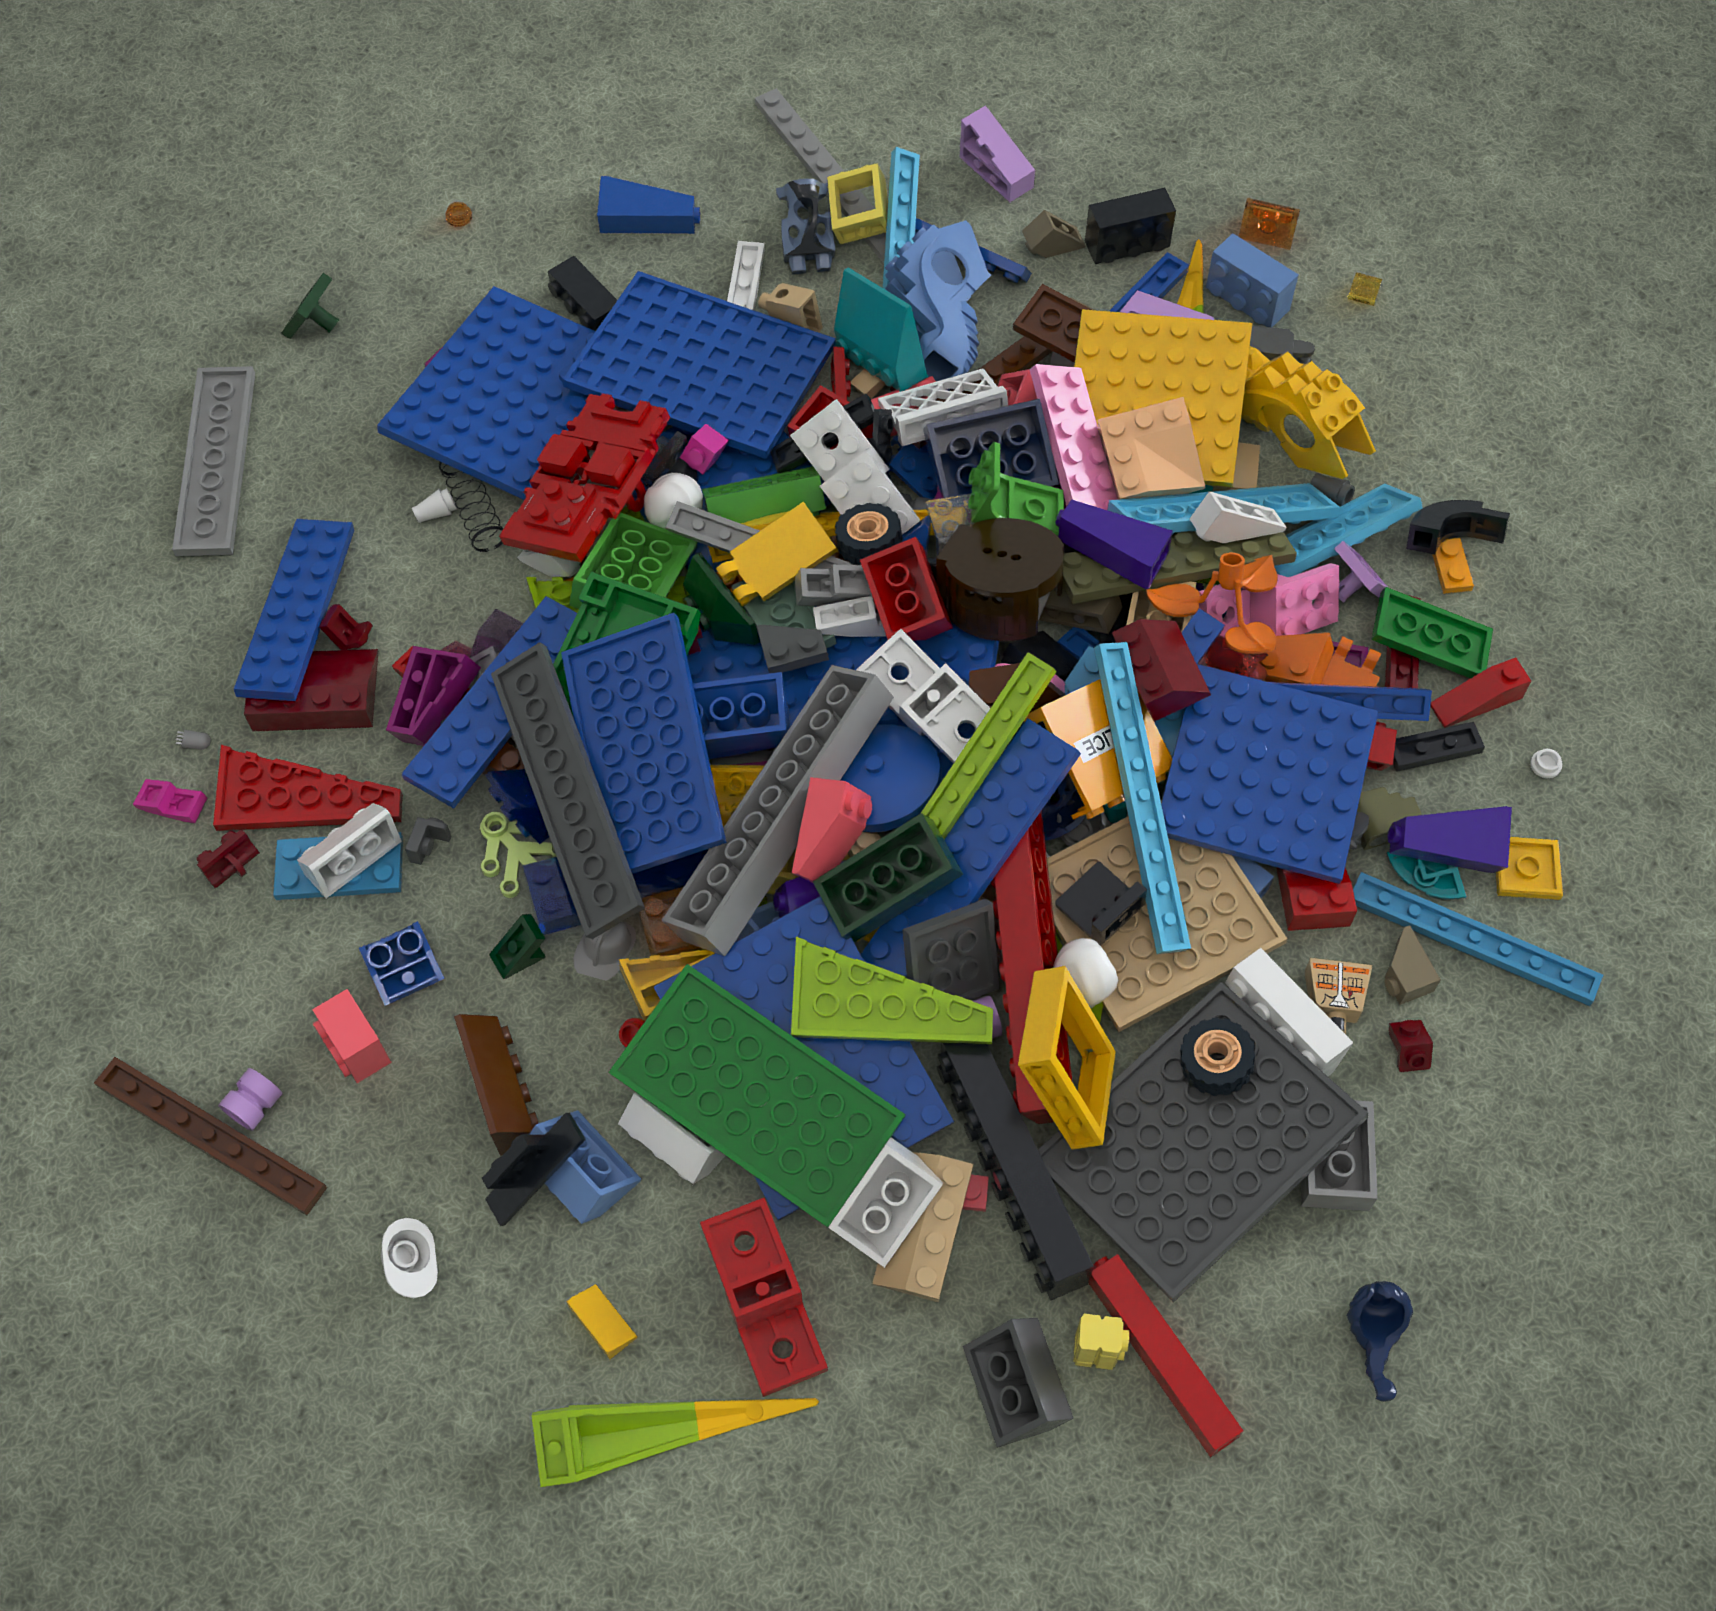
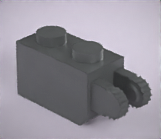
[1250,325,1315,364]

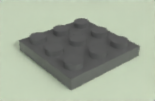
[902,899,1000,1000]

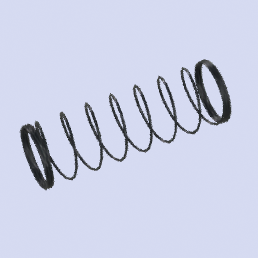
[439,462,503,552]

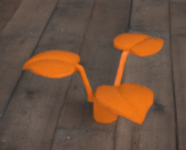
[1146,552,1278,654]

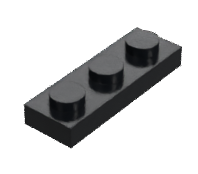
[1393,722,1485,772]

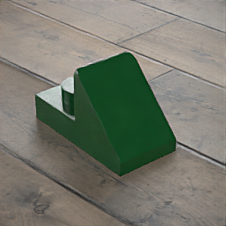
[489,914,546,979]

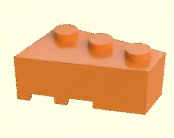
[1223,633,1334,684]

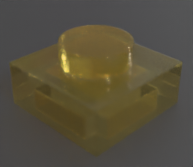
[1348,272,1382,306]

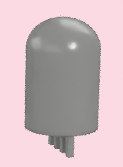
[176,729,211,750]

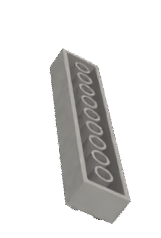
[662,665,894,956]

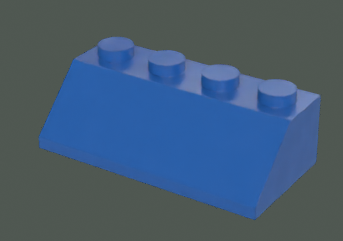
[693,672,791,754]

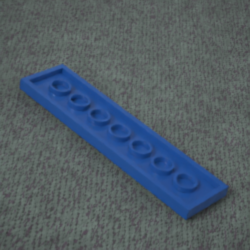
[234,519,354,701]
[402,596,577,809]

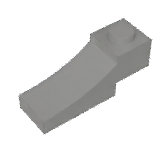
[795,564,873,606]

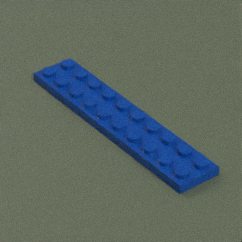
[861,718,1081,978]

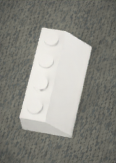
[1225,948,1353,1076]

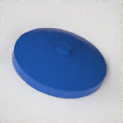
[840,724,942,832]

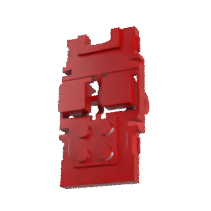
[499,393,670,562]

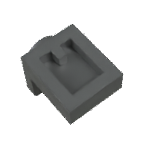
[405,817,451,865]

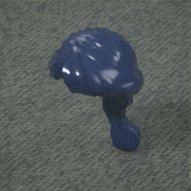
[1347,1281,1413,1402]

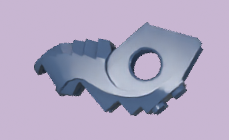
[885,220,991,391]

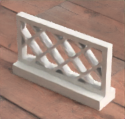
[878,369,1008,446]

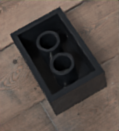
[1085,188,1176,264]

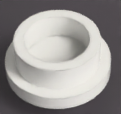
[1530,749,1562,778]

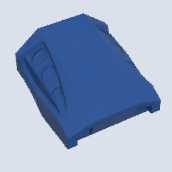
[359,921,445,1006]

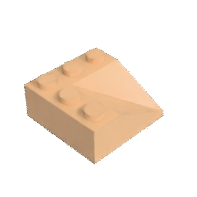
[1098,397,1205,499]

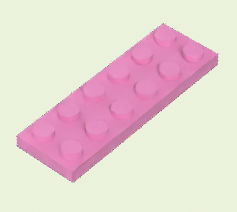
[1030,364,1118,510]

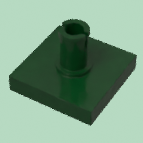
[281,273,339,339]

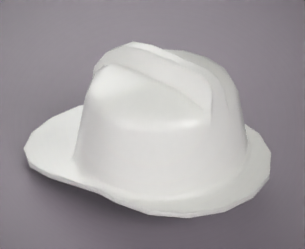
[381,1218,438,1298]

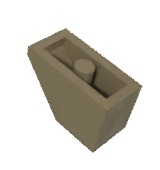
[1022,210,1086,258]
[1385,925,1441,1005]

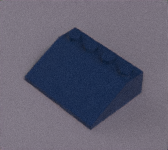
[923,399,1059,511]

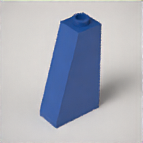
[597,176,700,234]

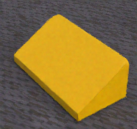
[566,1284,638,1359]

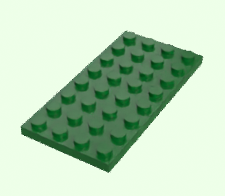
[608,964,906,1229]

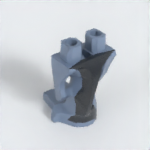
[776,179,835,275]

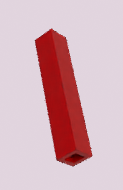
[1089,1254,1244,1458]

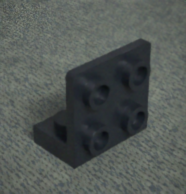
[1055,862,1147,946]

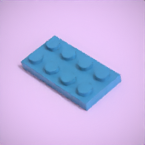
[273,832,403,900]

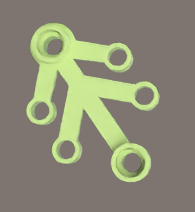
[480,812,566,901]

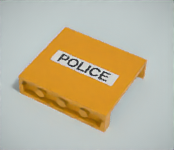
[1024,679,1172,819]

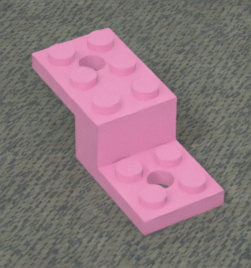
[1198,563,1339,651]

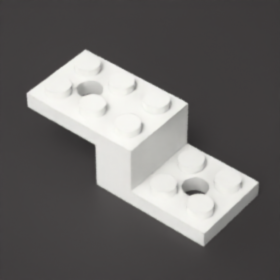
[790,399,920,534]
[856,629,990,764]

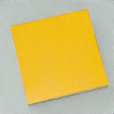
[1496,837,1563,900]

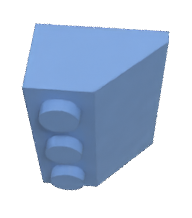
[529,1110,642,1224]

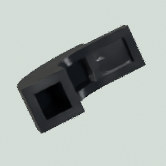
[1406,500,1510,555]

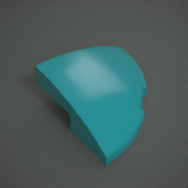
[1386,852,1467,900]

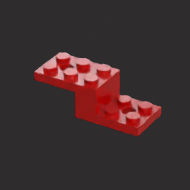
[700,1197,828,1397]

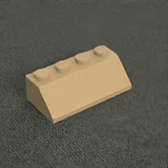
[872,1152,973,1302]

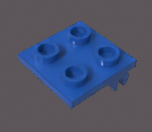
[889,436,938,499]

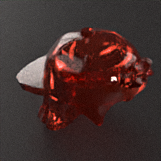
[1204,635,1268,681]

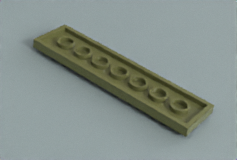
[1063,531,1297,604]

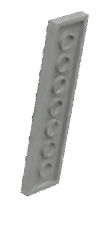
[172,366,255,556]

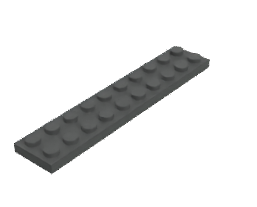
[491,642,645,939]

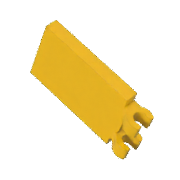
[716,502,837,606]

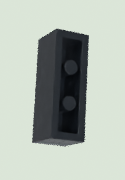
[548,256,617,331]

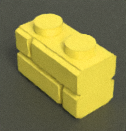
[1073,1313,1129,1370]

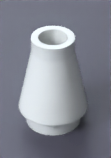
[412,488,457,523]

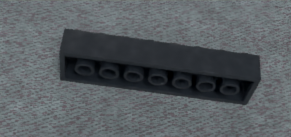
[937,1042,1094,1300]

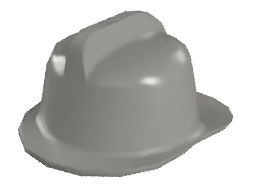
[573,921,636,981]

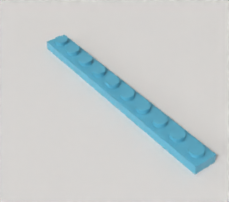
[1094,642,1191,954]

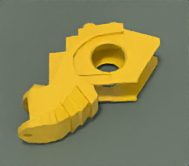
[1241,346,1376,479]

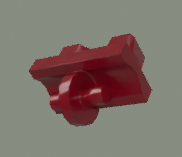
[197,829,260,889]

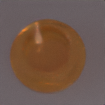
[445,202,472,227]

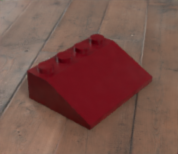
[244,649,379,732]

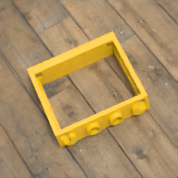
[1018,966,1116,1150]

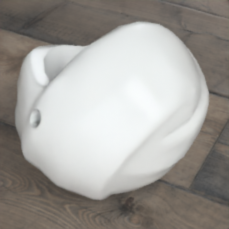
[644,473,703,529]
[1053,938,1118,1008]

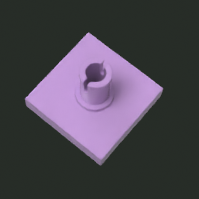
[1334,541,1388,603]

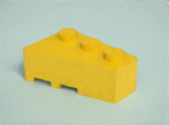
[619,950,715,1021]

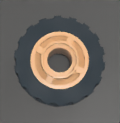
[835,503,903,565]
[1180,1017,1255,1096]

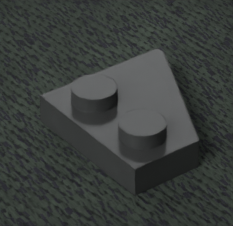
[757,625,829,673]

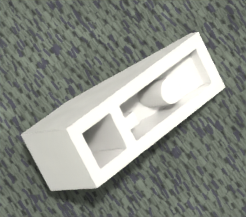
[1190,491,1287,543]

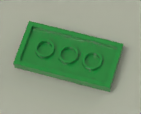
[1371,587,1493,679]

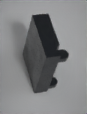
[1001,630,1079,682]

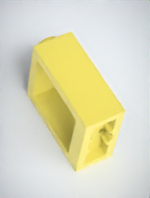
[827,163,888,244]

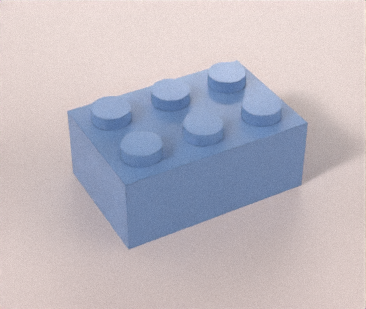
[1206,233,1298,327]

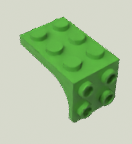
[968,442,1064,536]

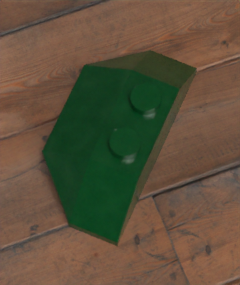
[683,552,760,645]

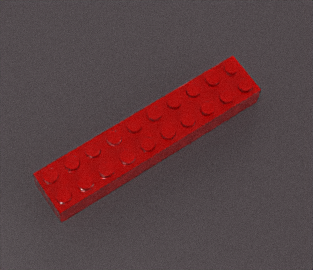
[991,810,1072,1124]

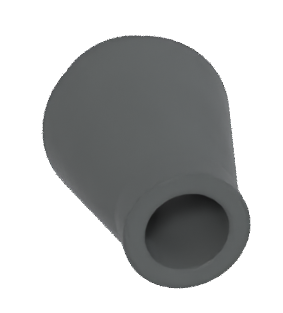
[1310,473,1355,506]

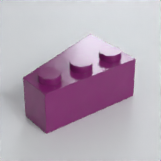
[386,646,481,746]

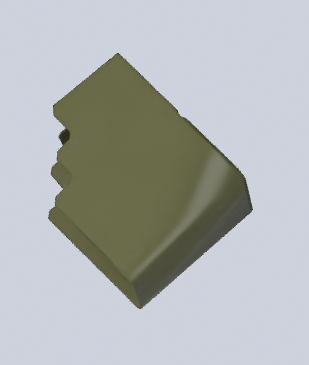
[1357,787,1422,850]

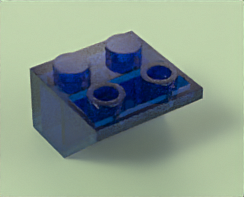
[485,769,549,844]

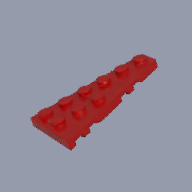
[213,745,403,831]

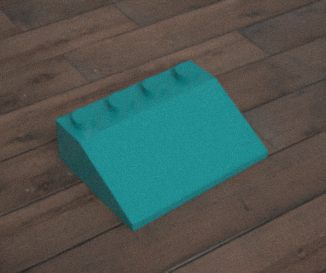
[834,267,928,392]

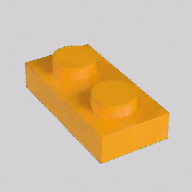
[1432,538,1474,594]

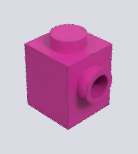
[680,424,729,474]

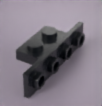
[482,1113,586,1226]

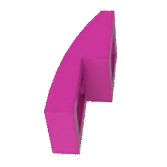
[133,779,208,823]

